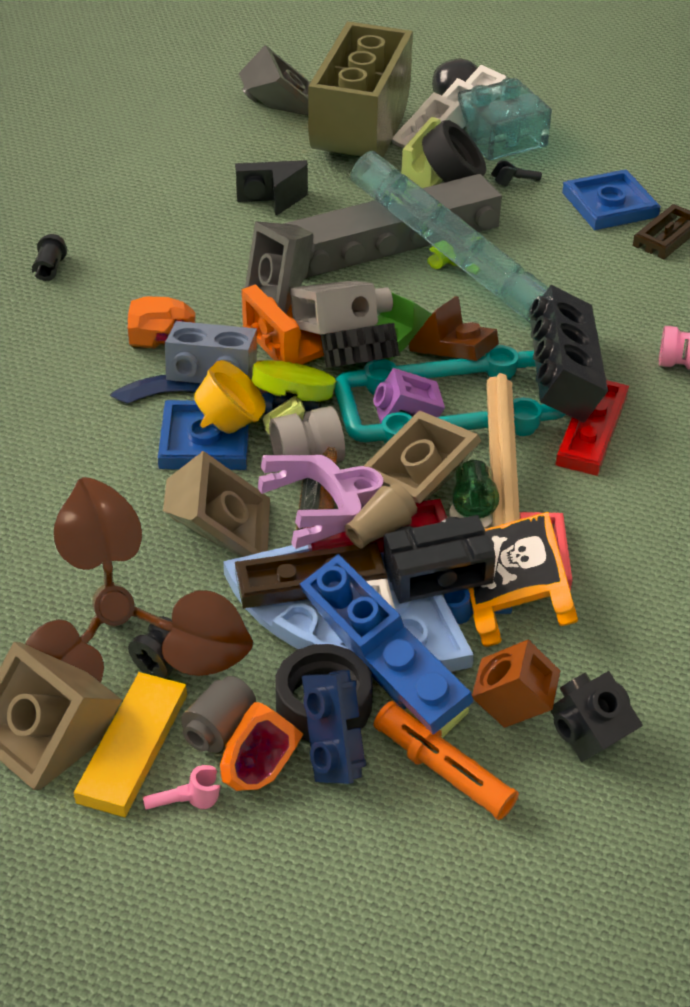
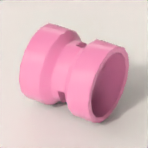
[659,326,690,370]

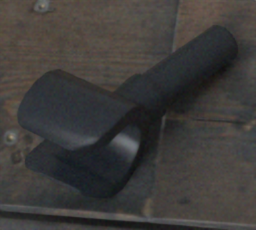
[491,159,542,187]

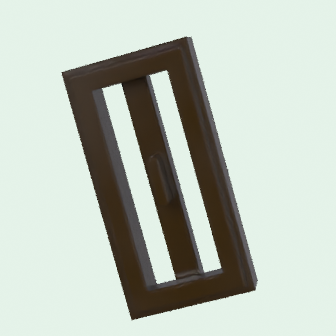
[632,204,690,260]

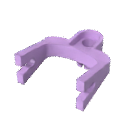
[258,455,383,549]

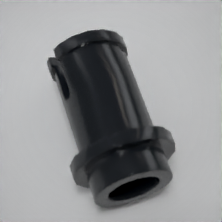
[32,234,67,281]

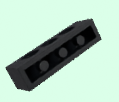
[528,285,608,423]

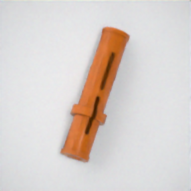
[373,701,519,820]

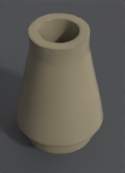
[345,483,417,548]

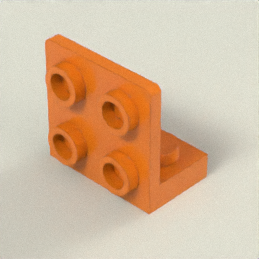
[241,284,345,364]

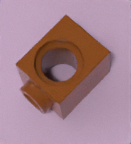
[472,639,561,728]

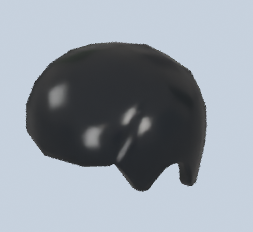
[432,58,478,96]

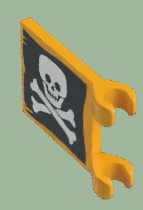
[469,512,578,647]

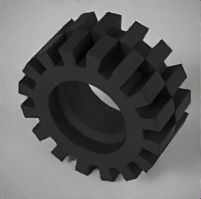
[321,323,399,368]

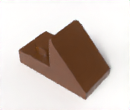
[409,296,499,361]

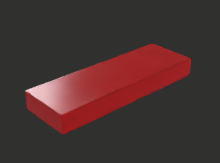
[555,380,629,476]

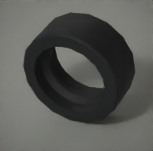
[422,120,487,182]
[275,644,373,742]

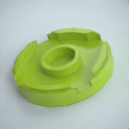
[252,360,337,401]

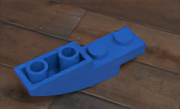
[299,554,473,735]

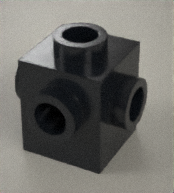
[550,671,643,763]

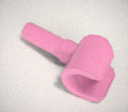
[143,765,220,810]

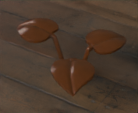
[25,477,253,683]

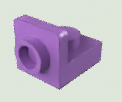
[373,368,445,424]

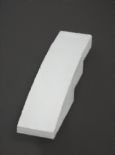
[392,65,509,148]

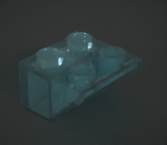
[458,78,552,161]

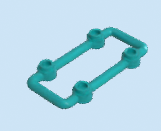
[334,345,566,444]

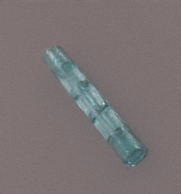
[351,151,549,324]

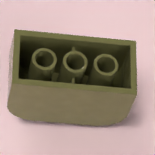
[308,21,413,160]

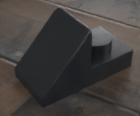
[235,160,308,215]

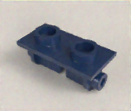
[302,670,367,784]

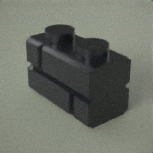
[383,515,496,604]

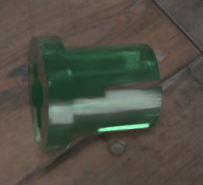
[452,460,499,518]

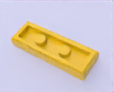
[74,672,187,818]

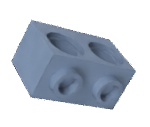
[165,321,257,383]

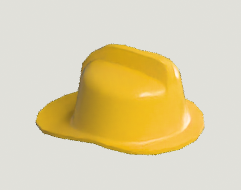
[194,360,266,434]

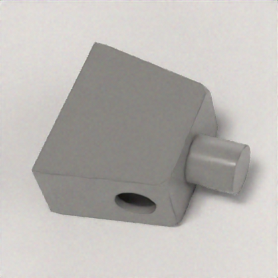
[290,281,393,334]

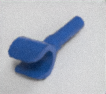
[444,589,512,624]

